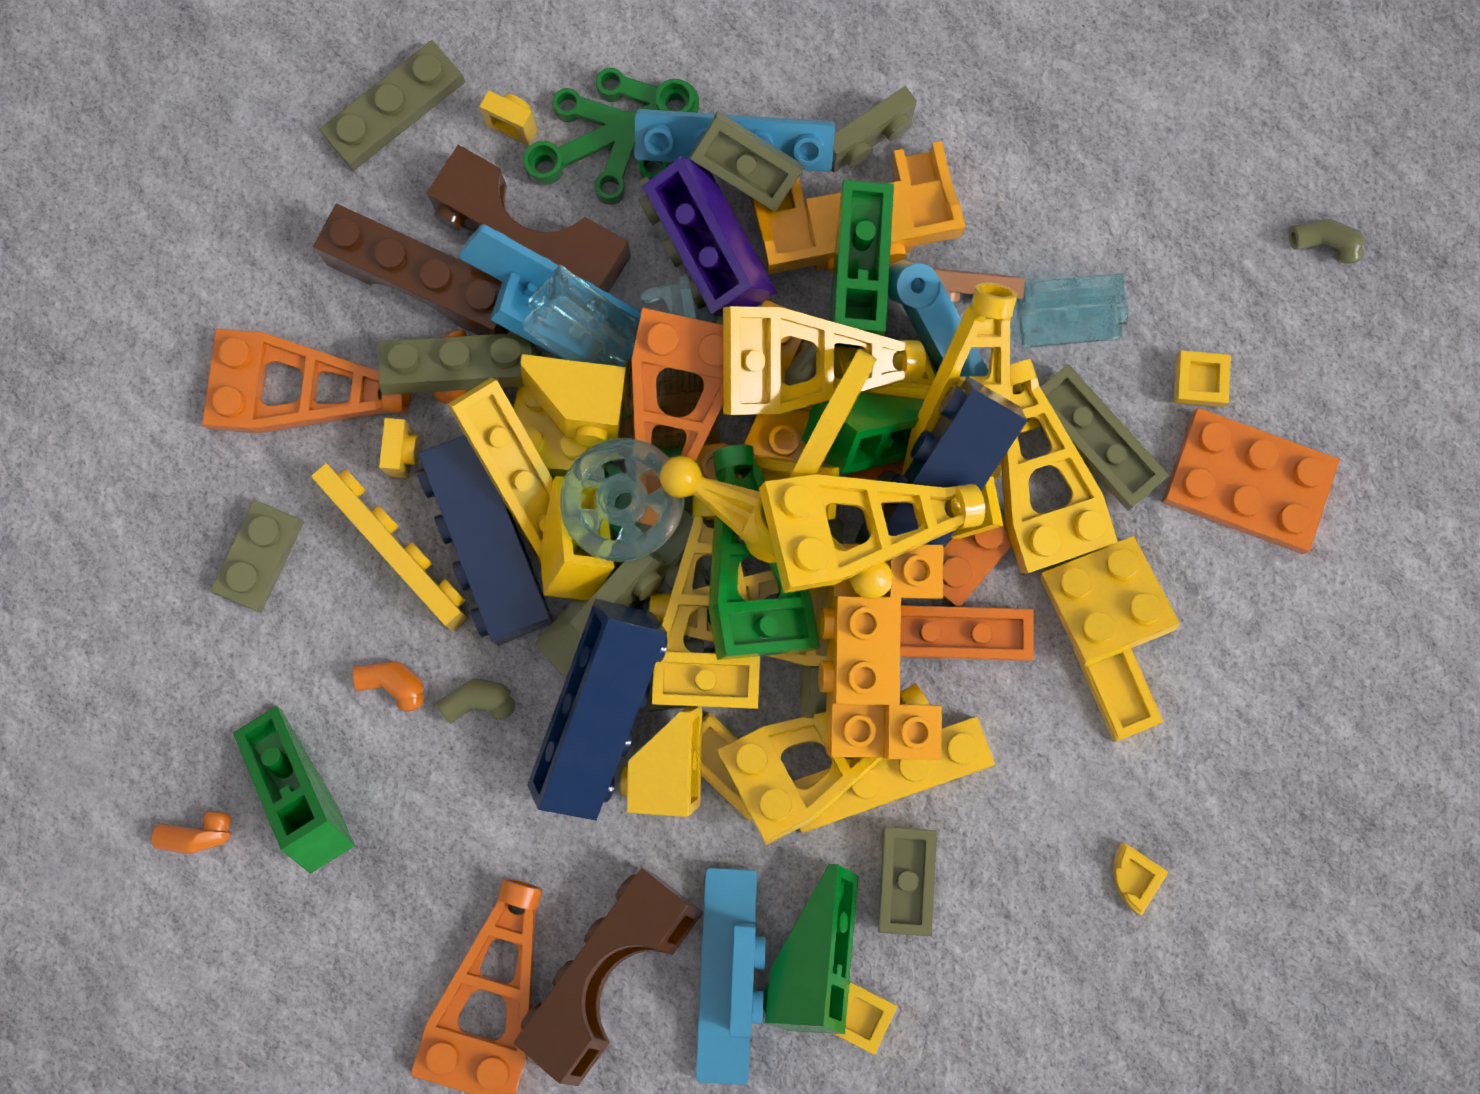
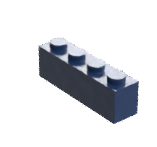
[855,376,1028,548]
[416,435,554,646]
[527,598,668,821]

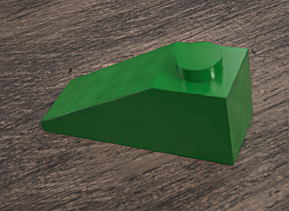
[829,180,894,348]
[801,391,924,475]
[233,706,355,874]
[763,864,859,1034]

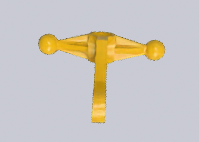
[660,349,893,599]

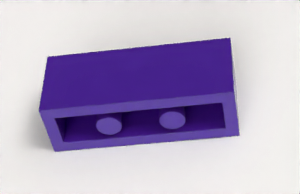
[642,156,777,317]

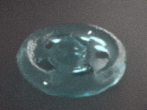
[560,438,684,562]

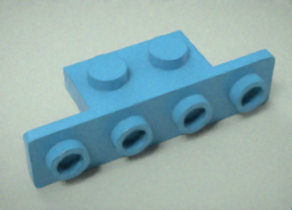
[634,109,835,172]
[459,224,641,362]
[696,868,766,1085]

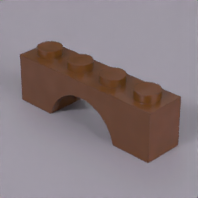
[427,144,631,293]
[313,203,509,335]
[514,868,704,1086]

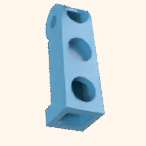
[888,260,989,377]

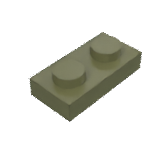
[831,86,917,173]
[690,111,803,211]
[210,500,304,613]
[878,826,937,937]

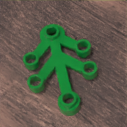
[523,68,699,205]

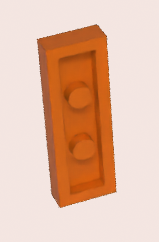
[900,605,1034,662]

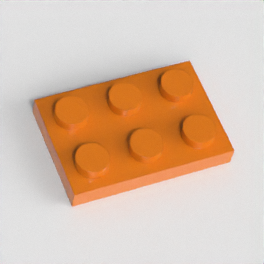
[1162,408,1340,554]

